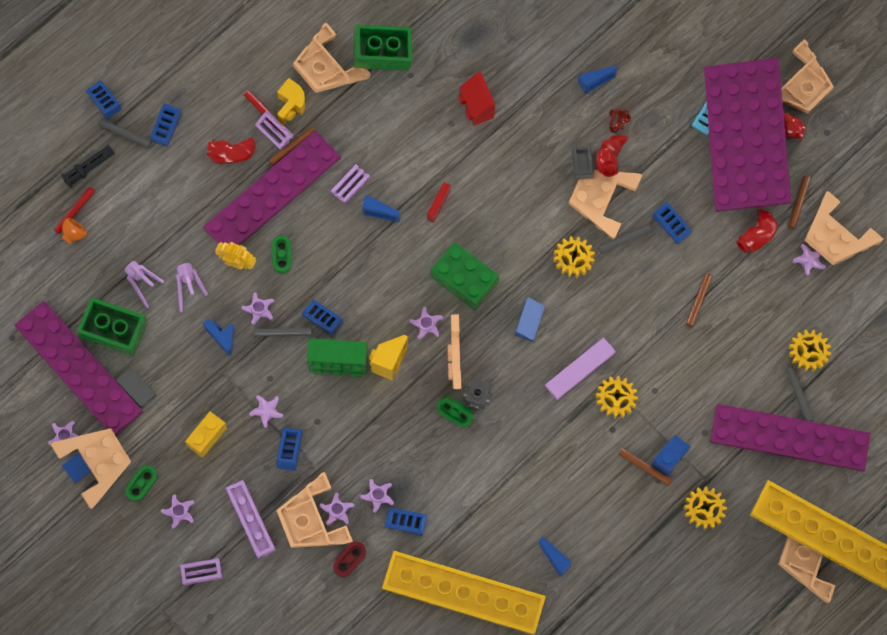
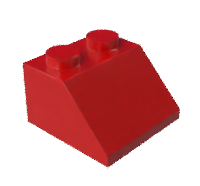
[458,72,495,126]

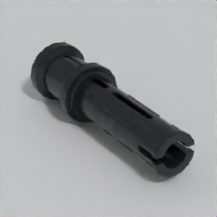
[61,145,115,188]

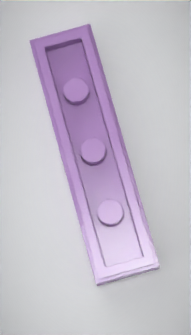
[545,337,616,401]
[226,480,276,559]

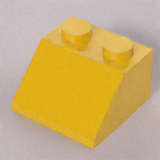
[369,335,408,381]

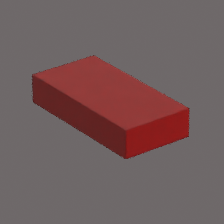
[427,182,451,223]

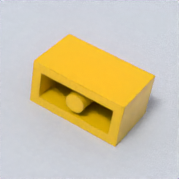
[185,411,227,458]

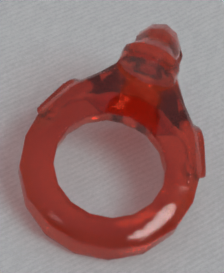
[609,109,631,133]

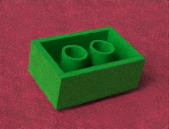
[353,25,412,71]
[430,242,499,311]
[77,297,148,357]
[307,338,368,377]

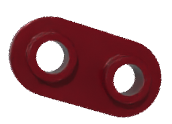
[333,542,366,578]

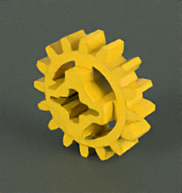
[553,236,595,278]
[215,242,256,270]
[788,330,831,372]
[595,376,638,419]
[683,486,727,530]

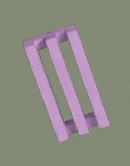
[255,111,294,150]
[331,164,370,204]
[180,558,223,586]

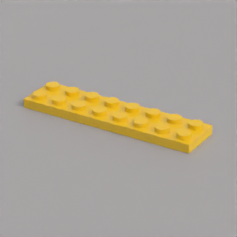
[750,480,887,590]
[382,551,546,635]

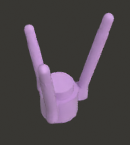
[125,261,164,309]
[176,263,208,313]

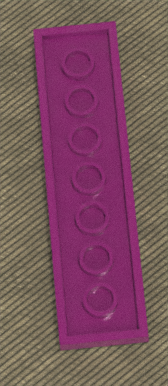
[203,130,341,245]
[14,301,143,435]
[710,404,871,472]

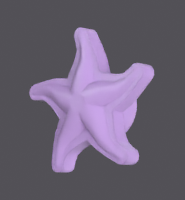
[793,244,826,276]
[241,293,274,325]
[410,307,443,340]
[249,395,283,428]
[48,421,78,445]
[360,479,394,513]
[320,493,354,525]
[161,494,194,529]

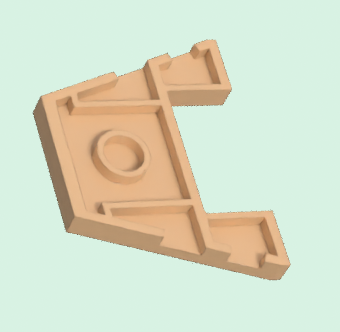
[293,23,371,93]
[782,39,834,114]
[569,170,642,240]
[804,191,883,265]
[448,314,461,389]
[50,428,131,509]
[277,472,353,548]
[778,536,835,603]

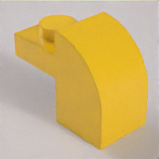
[277,78,306,125]

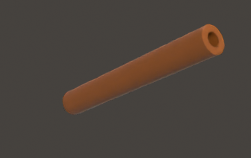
[268,127,315,166]
[788,176,811,229]
[686,273,713,327]
[619,448,672,486]

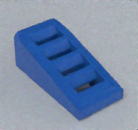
[578,65,617,94]
[86,81,122,119]
[150,103,182,147]
[362,195,400,222]
[652,202,692,244]
[301,299,343,337]
[276,427,303,471]
[385,508,428,536]
[539,537,572,577]

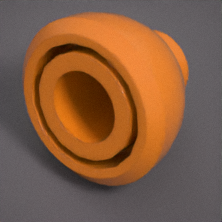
[62,218,87,243]

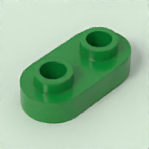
[272,235,292,274]
[437,396,474,427]
[125,465,158,502]

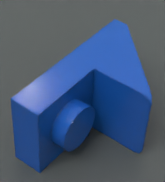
[203,319,235,356]

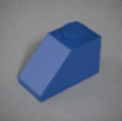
[652,435,691,476]

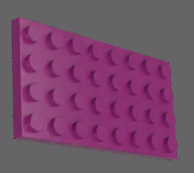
[704,58,792,212]

